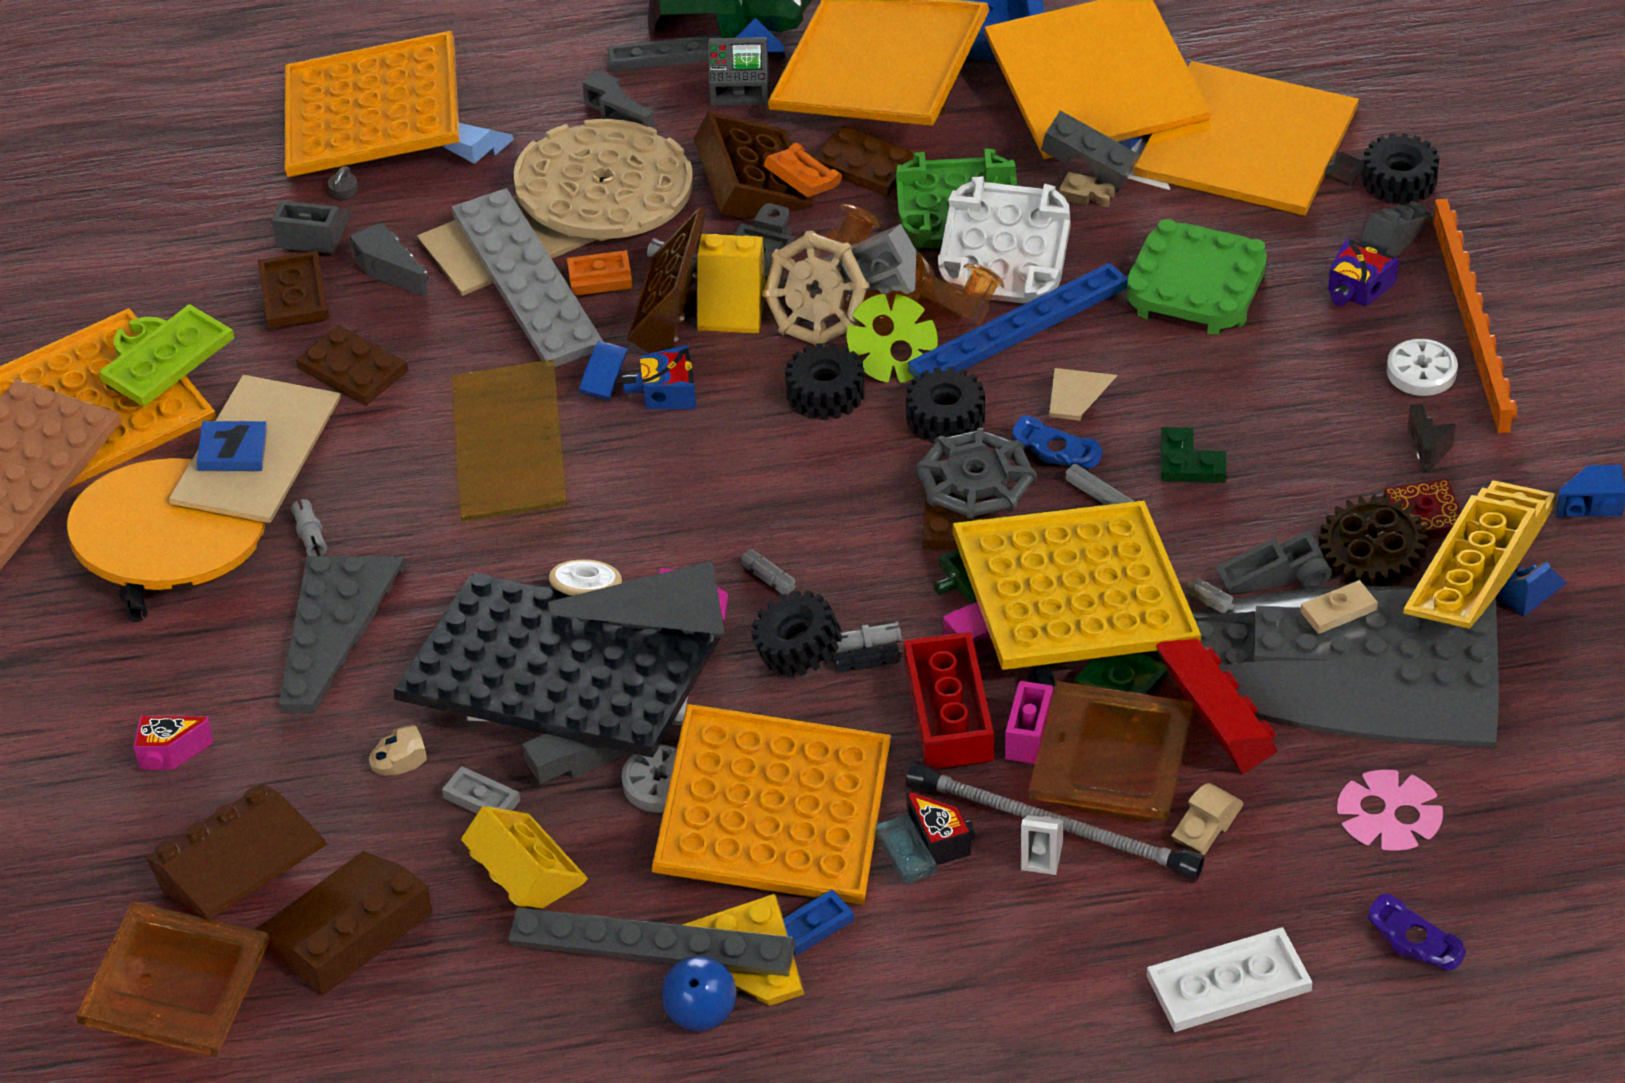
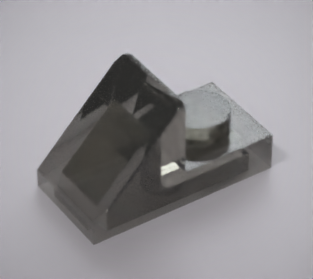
[1407,404,1456,473]

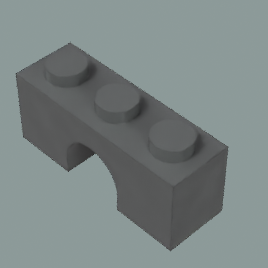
[1041,110,1138,193]

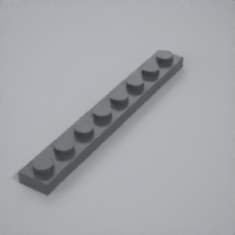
[508,908,796,977]

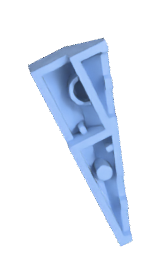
[433,123,513,164]

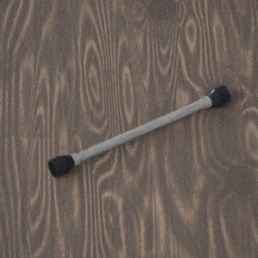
[906,760,1205,882]

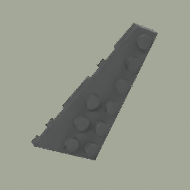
[279,556,406,714]

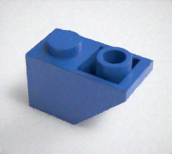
[1556,465,1625,517]

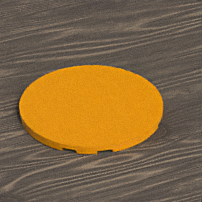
[67,458,265,590]

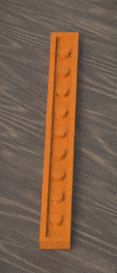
[1433,199,1517,434]

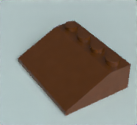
[693,111,814,219]
[627,206,706,354]
[146,784,327,920]
[253,851,433,996]

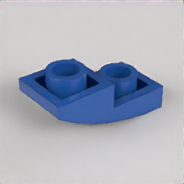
[579,341,628,402]

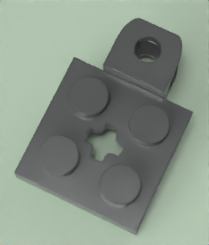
[734,203,797,282]

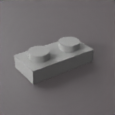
[442,766,520,813]

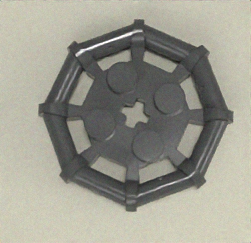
[914,427,1037,520]

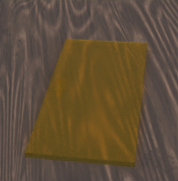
[452,359,567,522]

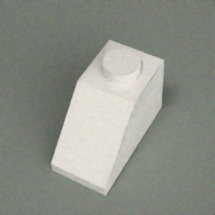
[1021,815,1063,875]

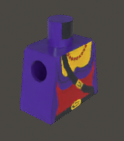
[1328,238,1399,306]

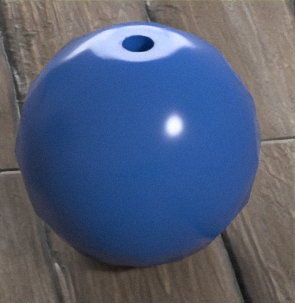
[661,955,737,1032]

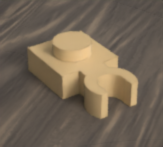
[1059,172,1115,207]

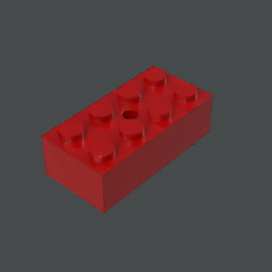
[904,632,994,769]

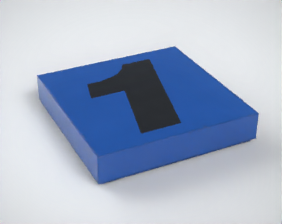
[197,421,267,471]

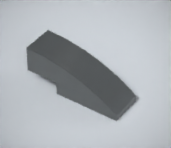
[1216,530,1325,593]
[522,734,629,784]

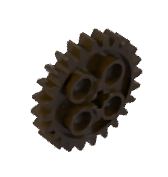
[1319,495,1428,586]

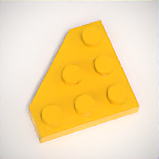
[682,894,805,1006]

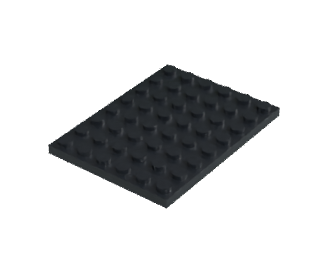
[394,572,721,758]

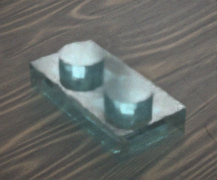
[876,814,937,885]

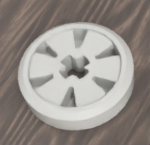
[1386,339,1458,396]

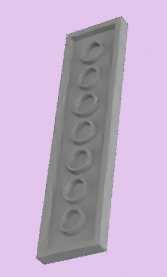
[451,188,603,370]

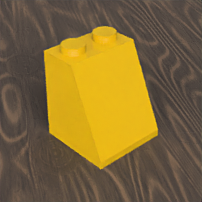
[697,234,766,333]

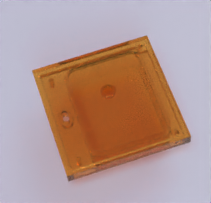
[1029,681,1194,822]
[76,901,269,1057]

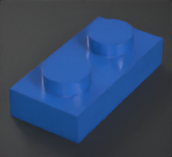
[783,889,854,956]

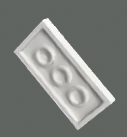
[1147,927,1312,1032]

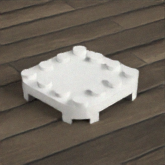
[938,176,1071,304]

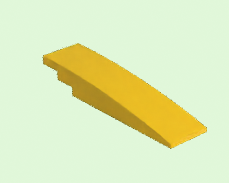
[1403,480,1556,629]

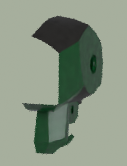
[648,0,813,41]

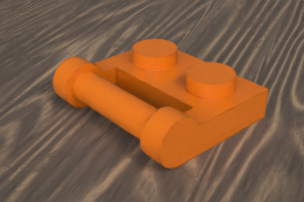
[763,143,842,198]

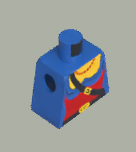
[623,345,697,409]

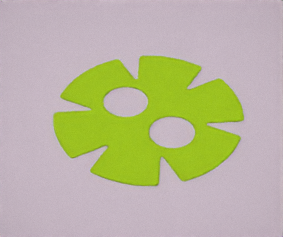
[847,294,938,383]

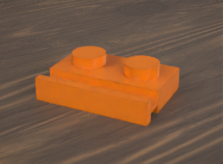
[567,250,633,296]

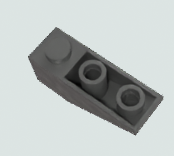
[1360,201,1434,257]
[350,222,429,297]

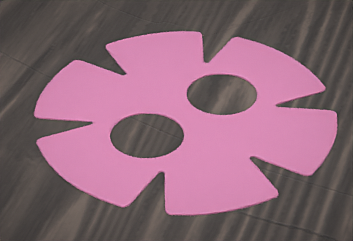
[1337,770,1443,851]

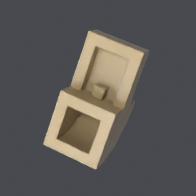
[1171,783,1244,855]

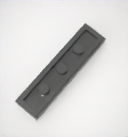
[607,34,721,72]

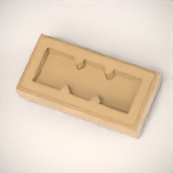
[1300,580,1378,634]

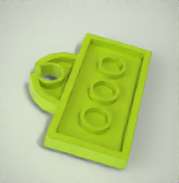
[99,304,234,407]

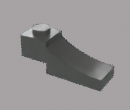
[583,70,655,129]

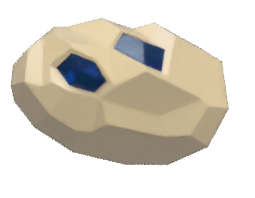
[369,724,427,776]

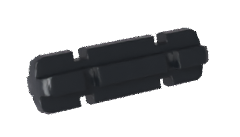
[833,643,900,673]

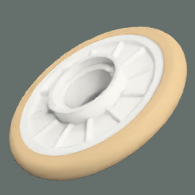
[549,560,622,596]

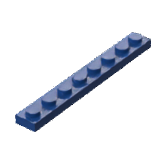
[908,262,1128,378]

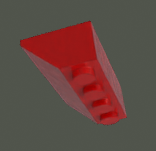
[1155,639,1277,775]

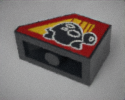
[906,791,975,867]

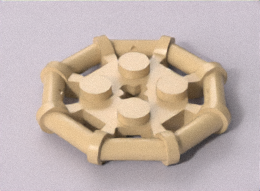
[761,231,870,347]

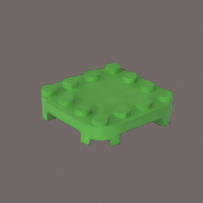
[896,148,1017,250]
[1127,219,1267,335]

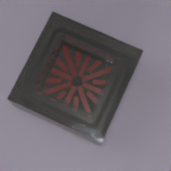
[1325,151,1363,187]

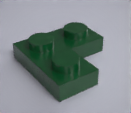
[1161,427,1226,483]

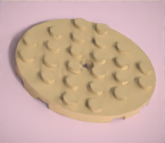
[514,119,692,241]

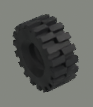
[1362,133,1440,205]
[785,343,865,420]
[906,367,985,444]
[751,591,842,677]

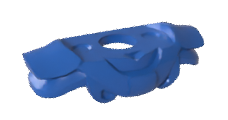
[1012,415,1102,468]

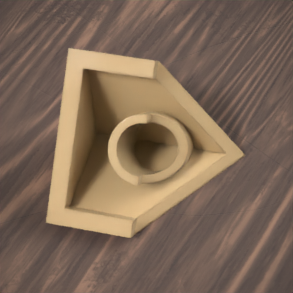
[1049,368,1118,421]

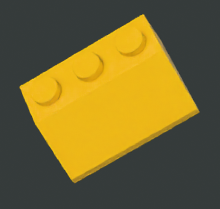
[461,806,588,908]

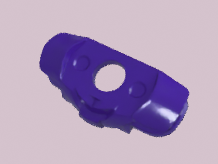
[1368,894,1466,971]

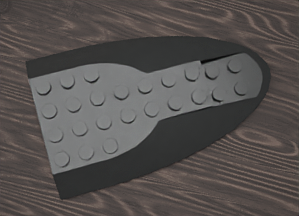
[1151,586,1499,748]

